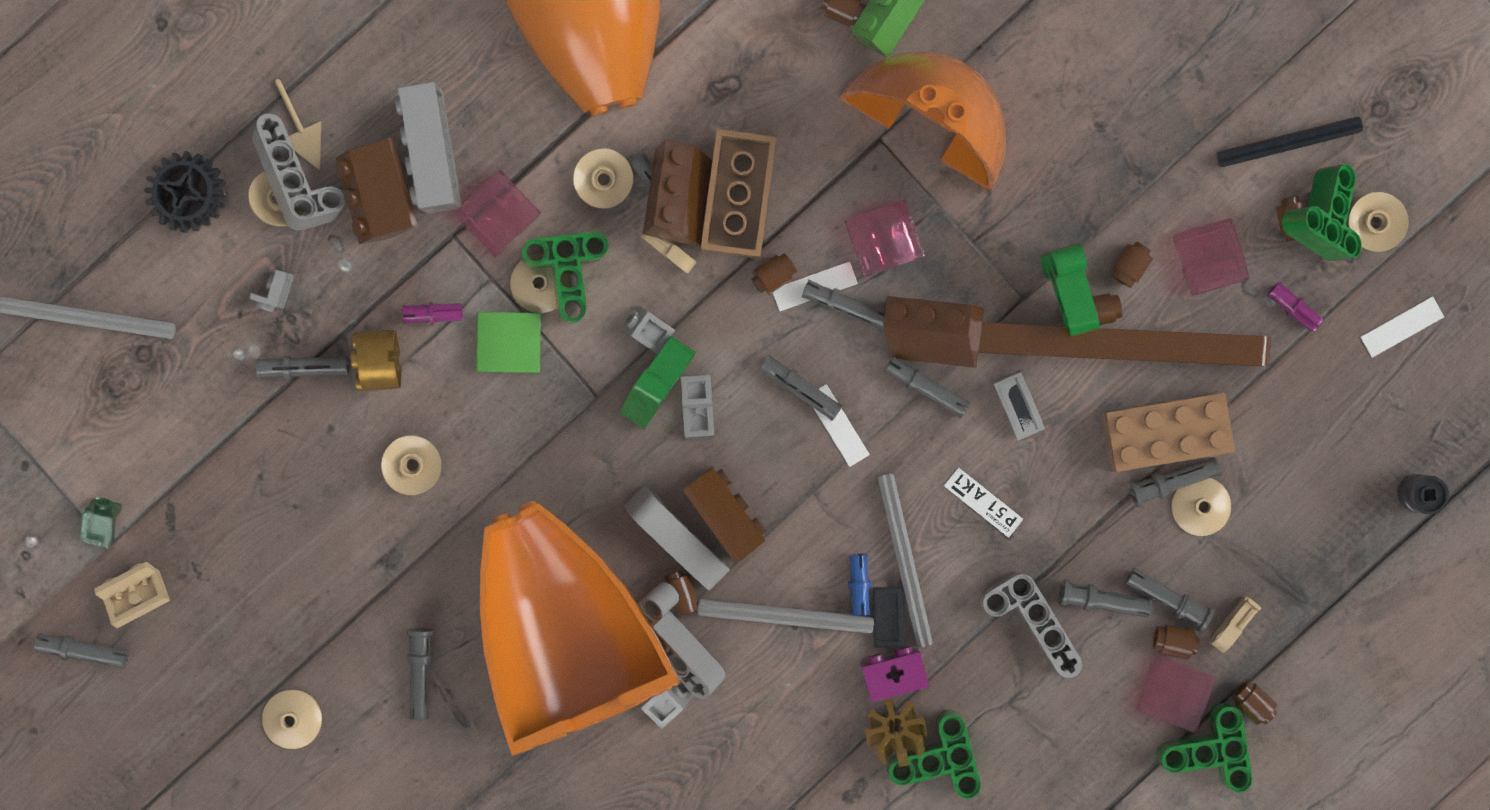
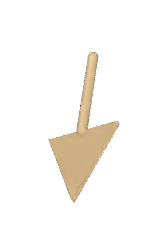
[275,79,322,171]

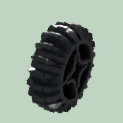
[144,151,228,233]

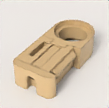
[640,234,697,274]
[1210,596,1261,653]

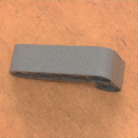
[252,113,345,230]
[624,484,730,591]
[980,572,1082,678]
[637,582,725,699]

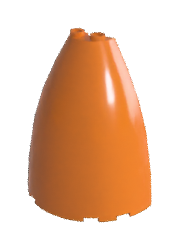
[505,0,661,116]
[839,51,1007,192]
[480,501,680,756]

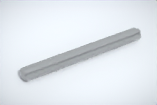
[0,297,176,339]
[878,473,933,648]
[697,599,874,633]

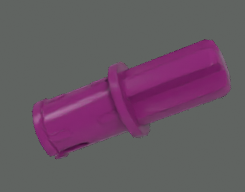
[1266,281,1323,332]
[402,302,463,325]

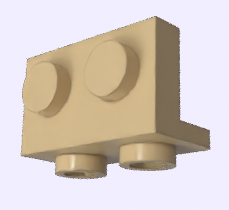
[94,562,170,628]

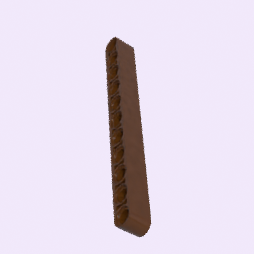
[978,323,1271,367]

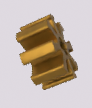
[865,699,927,767]

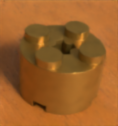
[351,329,402,392]

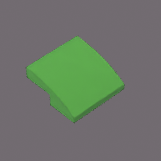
[476,312,541,373]

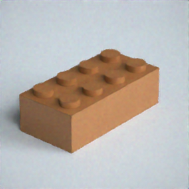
[701,129,777,259]
[1100,393,1235,472]

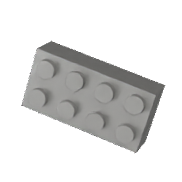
[395,82,462,214]

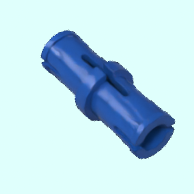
[848,553,872,616]

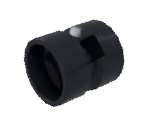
[1397,474,1449,514]

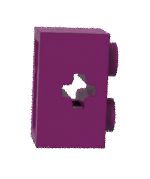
[861,646,929,702]

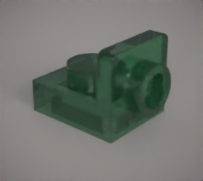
[80,498,122,549]

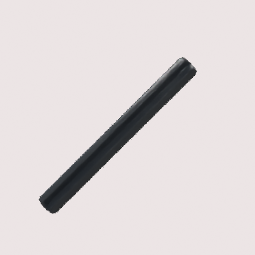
[1217,117,1363,167]

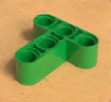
[1282,164,1362,261]
[520,232,609,324]
[1040,243,1100,337]
[619,336,696,429]
[1156,703,1253,793]
[887,710,981,799]

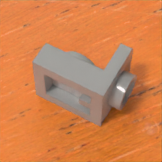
[249,270,294,312]
[622,306,675,354]
[641,682,693,729]

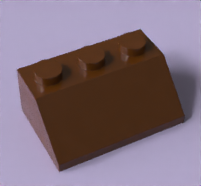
[336,138,418,244]
[643,139,713,247]
[883,296,984,368]
[683,467,766,564]

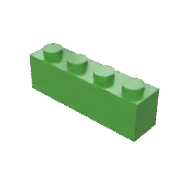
[851,0,925,57]

